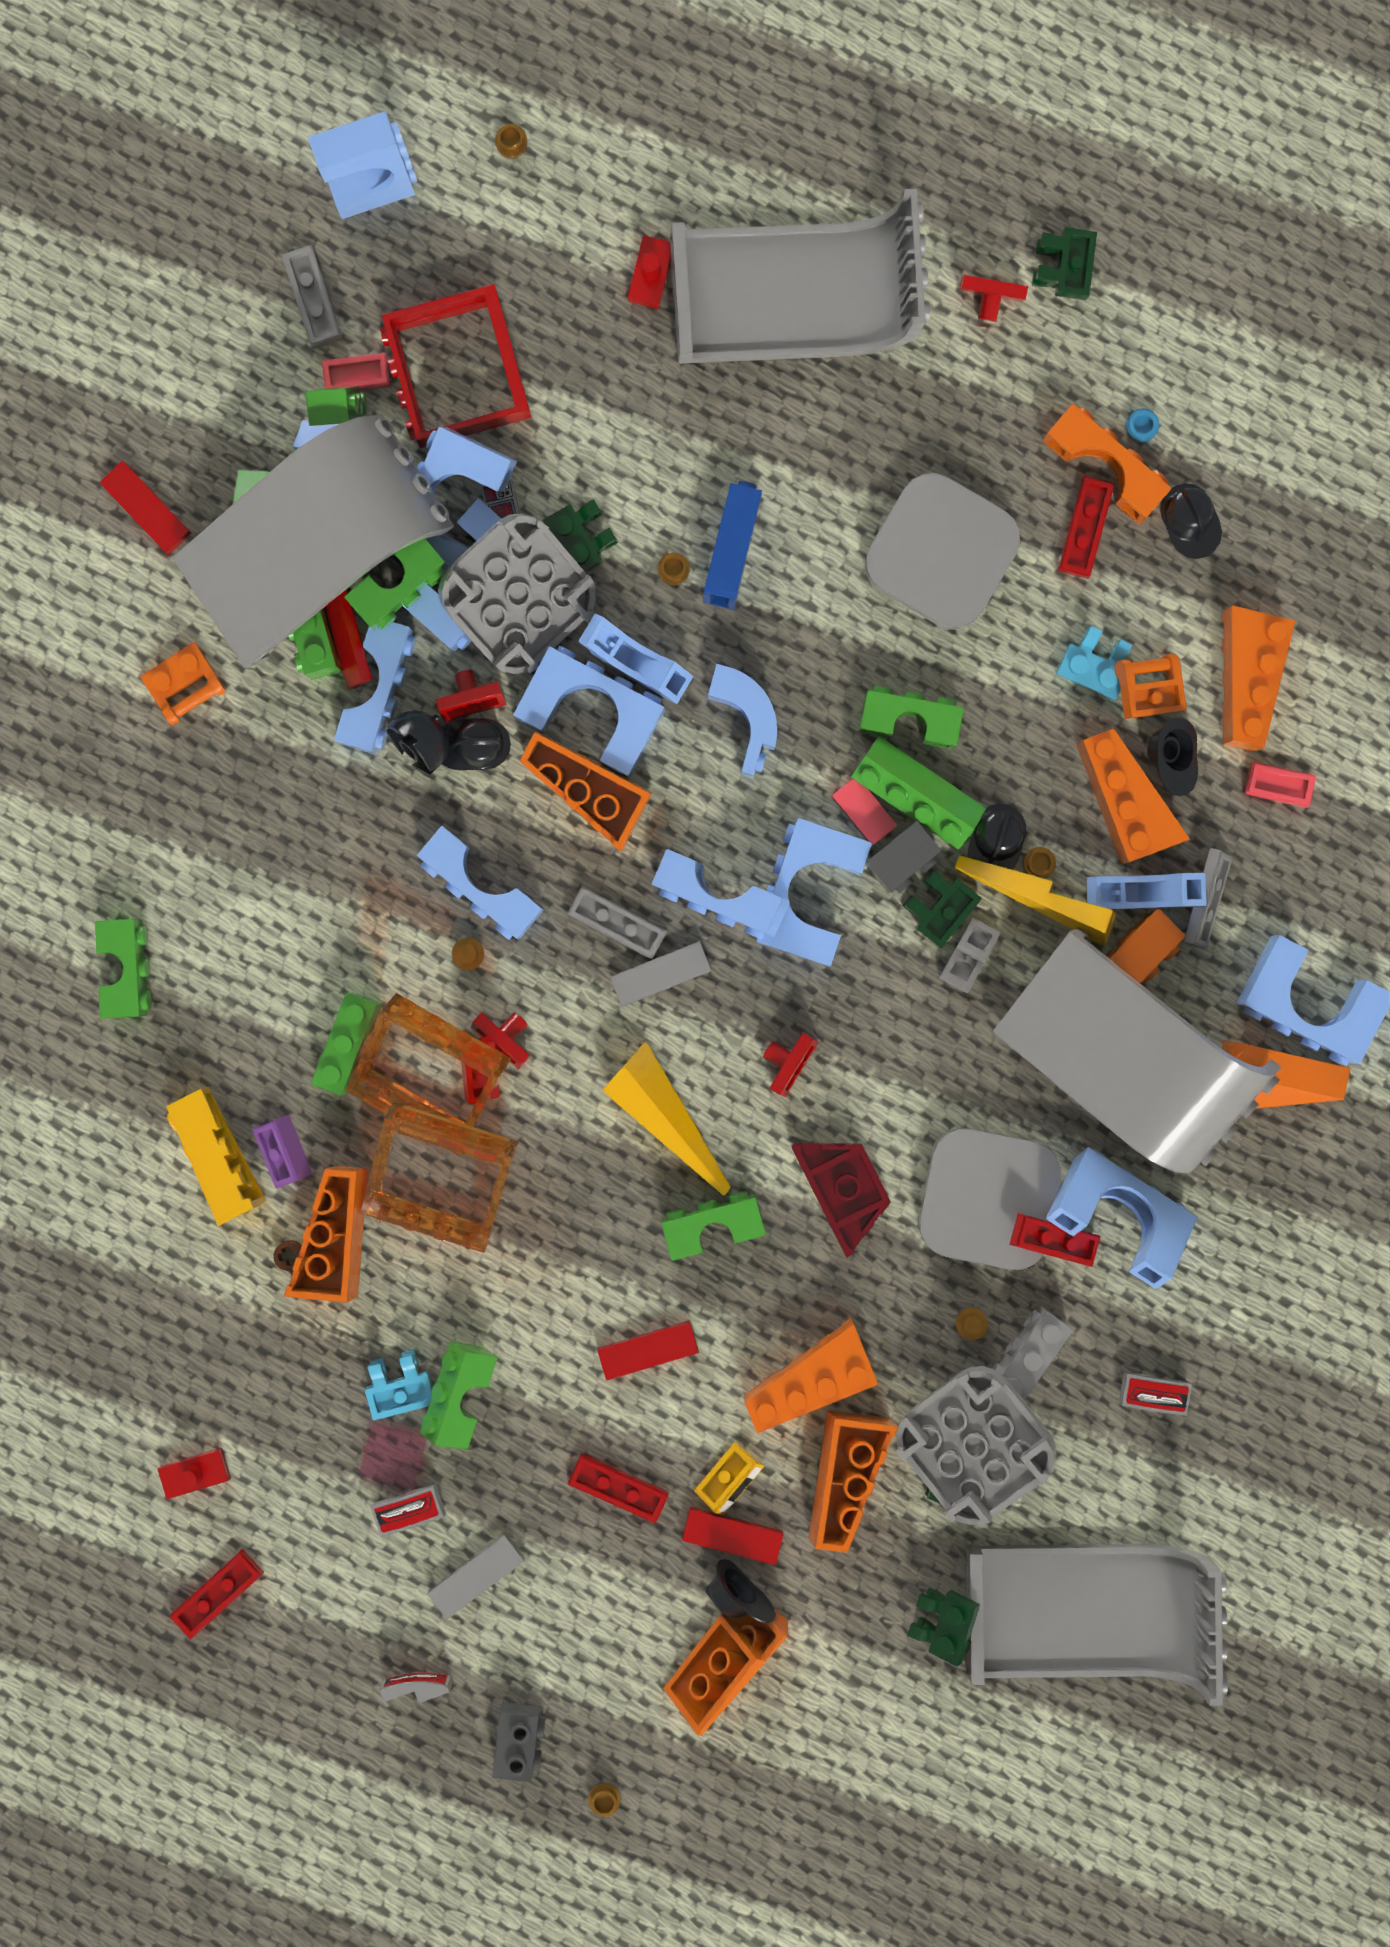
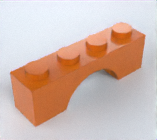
[1043,404,1172,525]

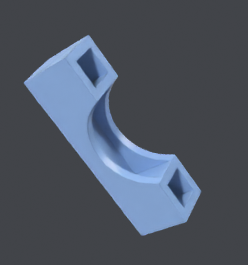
[334,622,416,755]
[417,826,544,940]
[651,849,790,940]

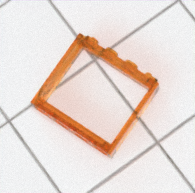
[346,993,511,1155]
[361,1101,519,1253]

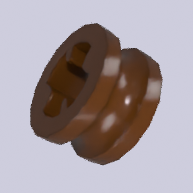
[273,1240,302,1271]

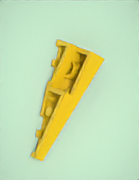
[955,855,1116,946]
[602,1042,731,1196]

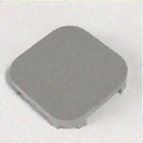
[865,473,1020,630]
[438,513,597,674]
[918,1128,1061,1270]
[896,1366,1057,1527]

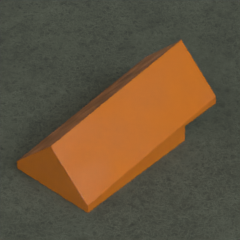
[663,1611,788,1736]

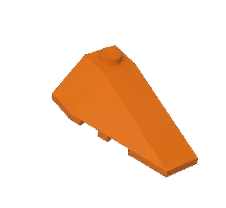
[1222,1040,1351,1109]

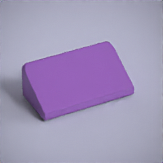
[252,1115,312,1189]

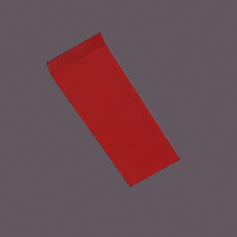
[99,460,191,555]
[1057,476,1115,579]
[324,589,372,690]
[1009,1213,1101,1267]
[597,1320,699,1381]
[567,1453,669,1524]
[682,1507,784,1565]
[169,1548,264,1640]

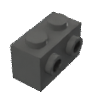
[865,821,942,893]
[492,1702,546,1782]

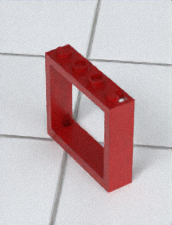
[379,284,532,449]

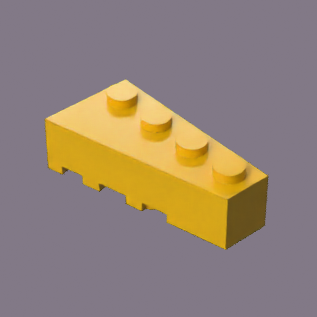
[166,1087,267,1226]

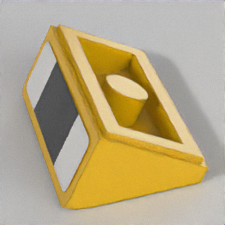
[694,1442,764,1515]

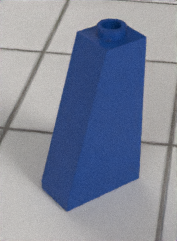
[703,481,762,610]

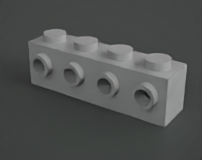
[991,1305,1074,1400]

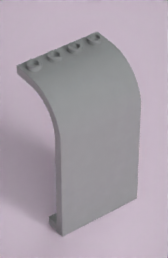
[670,189,930,364]
[172,414,454,668]
[993,927,1282,1173]
[966,1544,1228,1706]

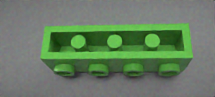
[288,608,342,680]
[851,736,986,850]

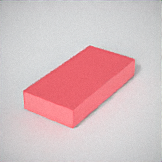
[322,353,391,391]
[1244,762,1316,808]
[831,779,898,846]

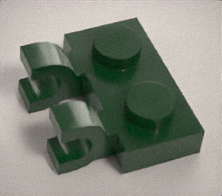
[1032,227,1097,300]
[543,499,618,572]
[902,871,982,948]
[907,1588,980,1667]

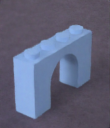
[308,111,417,219]
[417,426,517,571]
[403,498,501,652]
[513,646,665,779]
[756,818,872,967]
[1236,935,1390,1066]
[1046,1147,1198,1289]

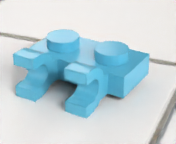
[1056,626,1132,701]
[365,1349,433,1421]

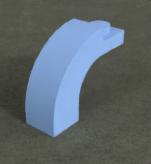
[578,614,694,704]
[708,664,777,778]
[1087,873,1207,910]

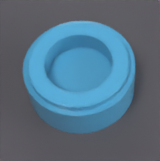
[1125,408,1159,443]

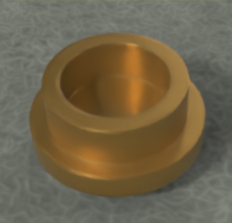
[495,124,528,158]
[658,552,690,586]
[1023,847,1056,879]
[452,938,484,970]
[955,1307,988,1340]
[588,1783,621,1817]

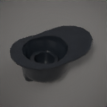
[1160,483,1222,559]
[1147,717,1198,796]
[442,718,511,771]
[967,803,1026,870]
[705,1559,776,1623]

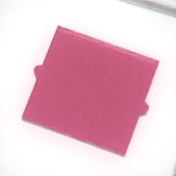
[359,1423,427,1490]

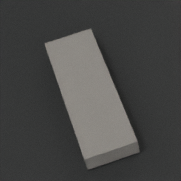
[281,245,343,349]
[1184,848,1233,950]
[567,886,667,959]
[610,941,712,1007]
[427,1533,525,1620]

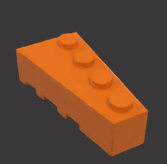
[1222,605,1295,752]
[1076,729,1190,864]
[520,732,653,851]
[1105,908,1185,983]
[284,1165,368,1303]
[744,1318,878,1433]
[808,1410,898,1553]

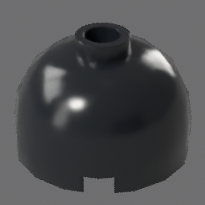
[386,710,450,776]

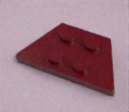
[790,1143,891,1258]

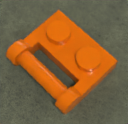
[140,642,227,726]
[1115,653,1187,719]

